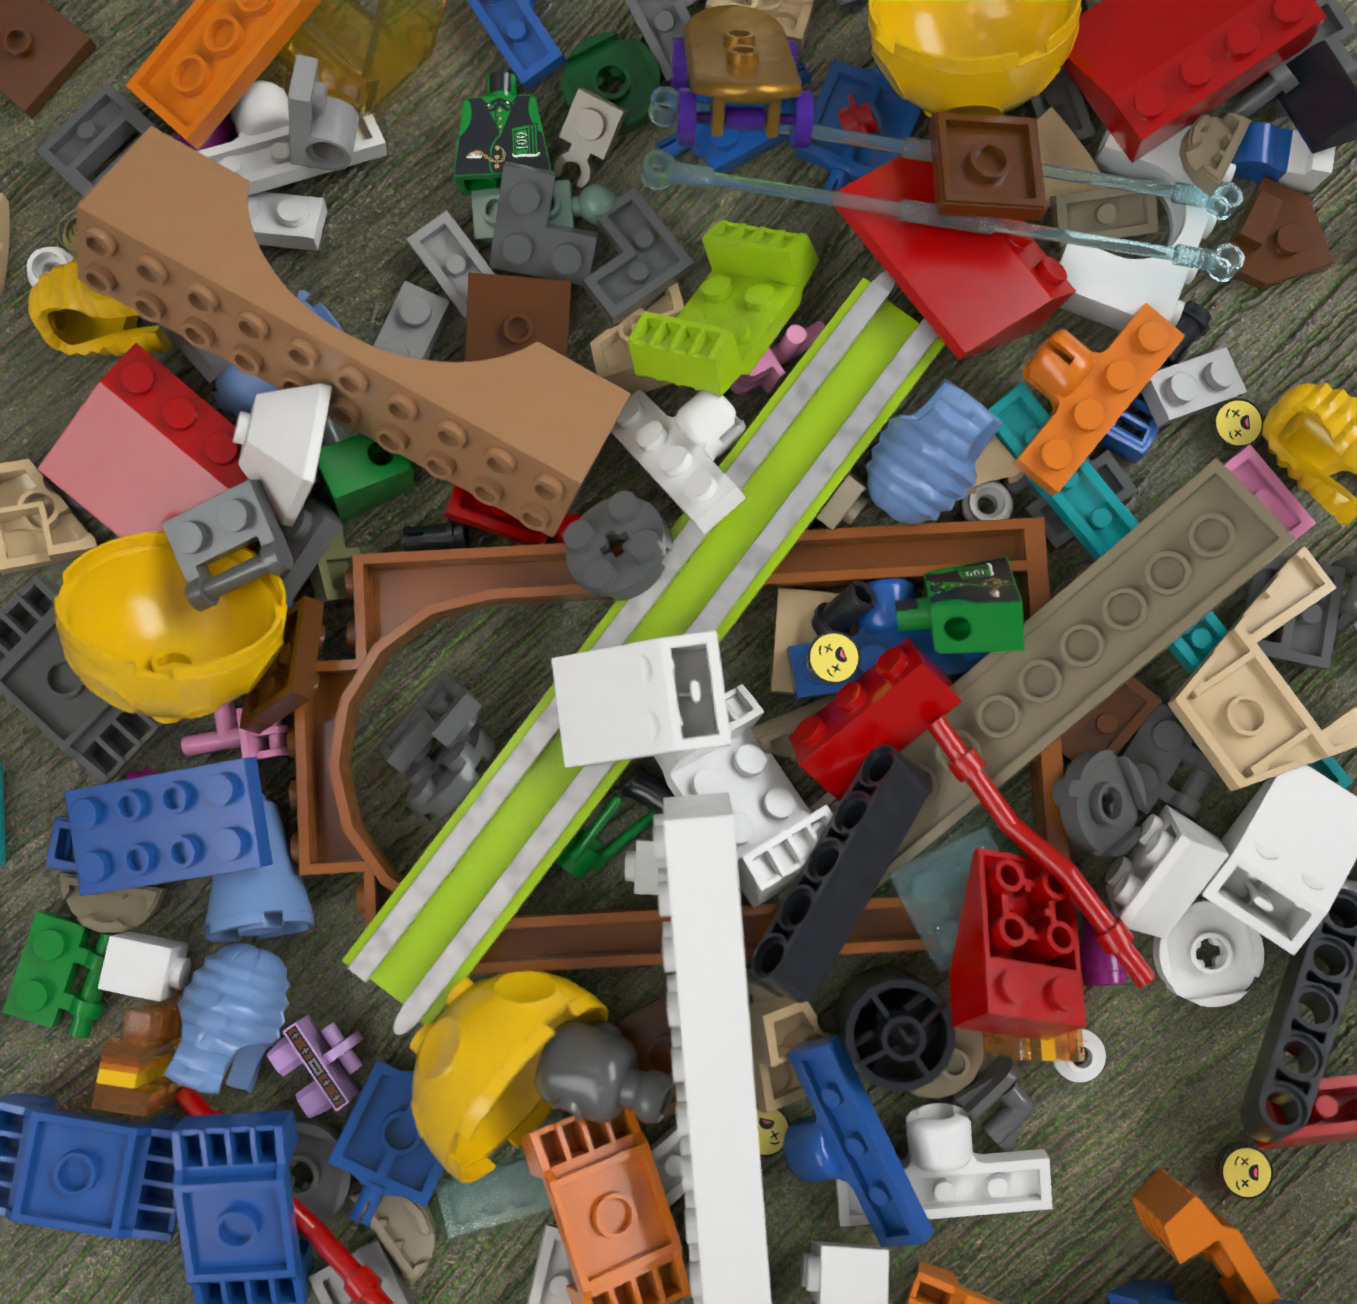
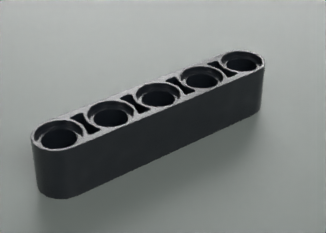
[751,744,932,1003]
[1240,888,1357,1143]

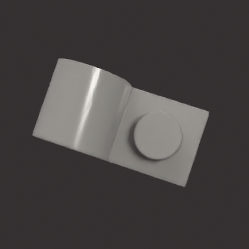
[288,54,359,171]

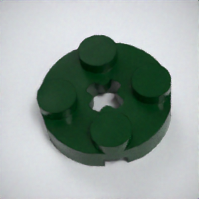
[561,32,661,136]

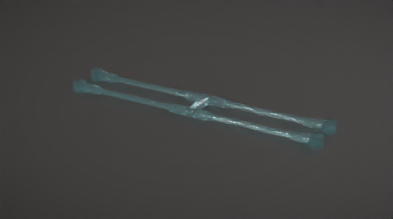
[641,87,1245,282]

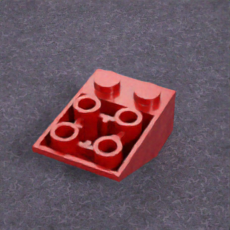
[949,848,1086,1040]

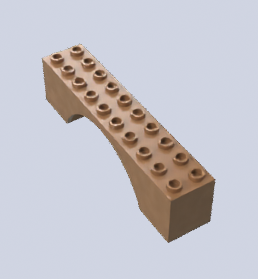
[76,126,631,538]

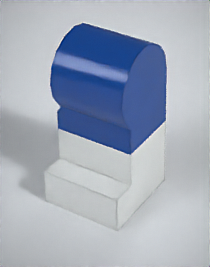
[1231,122,1336,193]

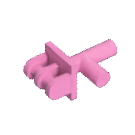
[729,321,826,395]
[181,701,289,760]

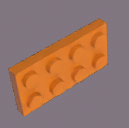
[125,0,321,150]

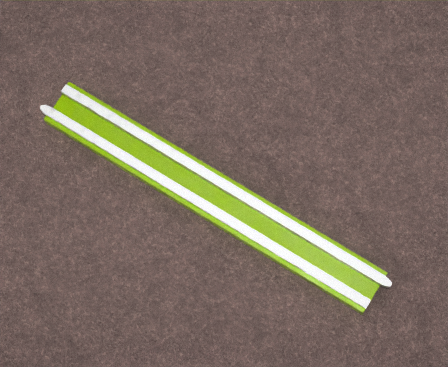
[342,271,946,1035]

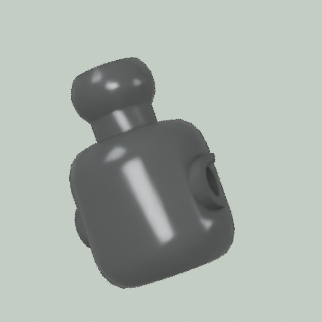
[535,1020,674,1123]

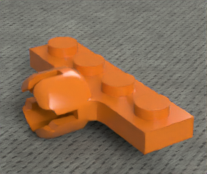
[1012,303,1185,496]

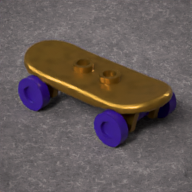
[671,5,814,148]

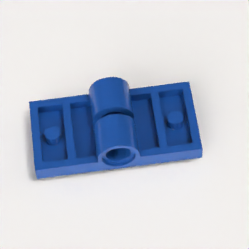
[65,757,273,896]

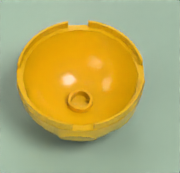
[868,0,1081,118]
[54,531,288,724]
[410,971,608,1184]

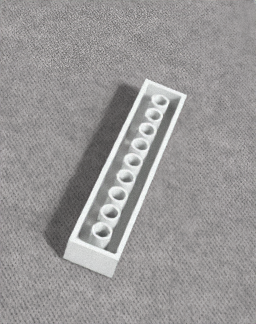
[653,792,771,1304]

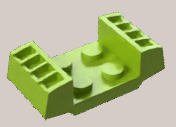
[628,219,819,396]

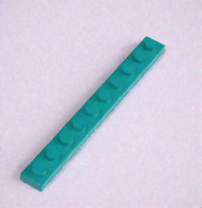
[988,382,1353,789]

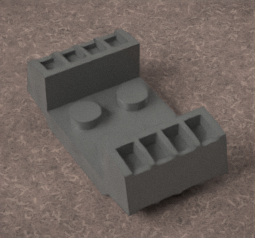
[0,574,166,784]

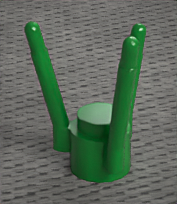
[556,796,657,879]

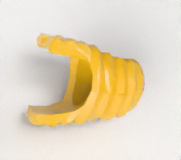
[28,259,172,357]
[1262,382,1357,526]

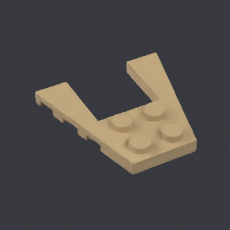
[1167,546,1357,791]

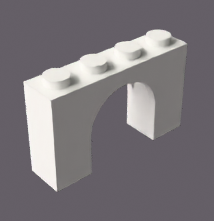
[1056,126,1236,331]

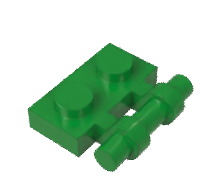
[2,910,117,1039]

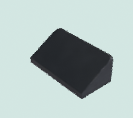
[1276,40,1357,154]

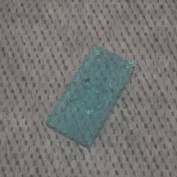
[435,1157,551,1238]

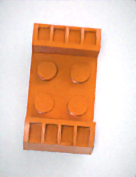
[521,1107,691,1304]
[1131,1168,1281,1304]

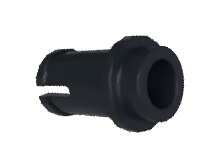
[1163,301,1212,367]
[402,518,470,552]
[811,580,877,638]
[622,766,675,814]

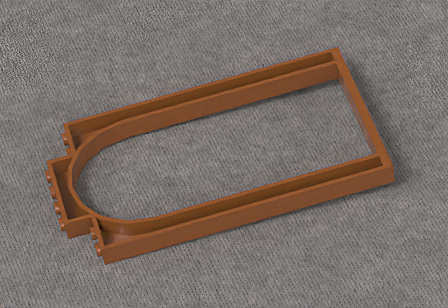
[287,517,1070,980]

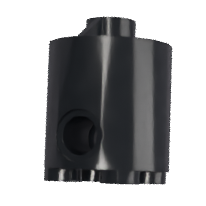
[834,965,956,1091]

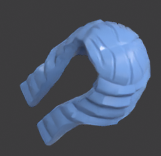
[865,378,1003,525]
[164,943,291,1094]

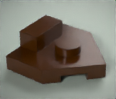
[1216,176,1334,290]

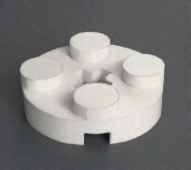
[1153,899,1264,1007]

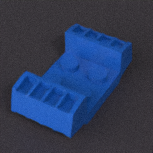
[0,1093,182,1242]
[171,1110,314,1304]

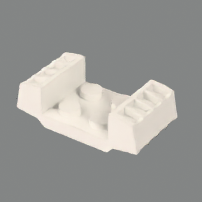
[654,684,833,908]

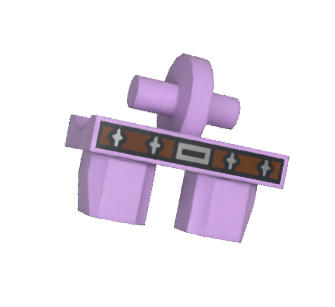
[267,1014,364,1118]

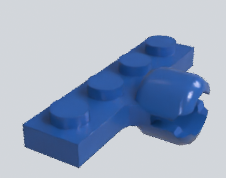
[467,0,567,91]
[787,578,990,700]
[783,1035,934,1248]

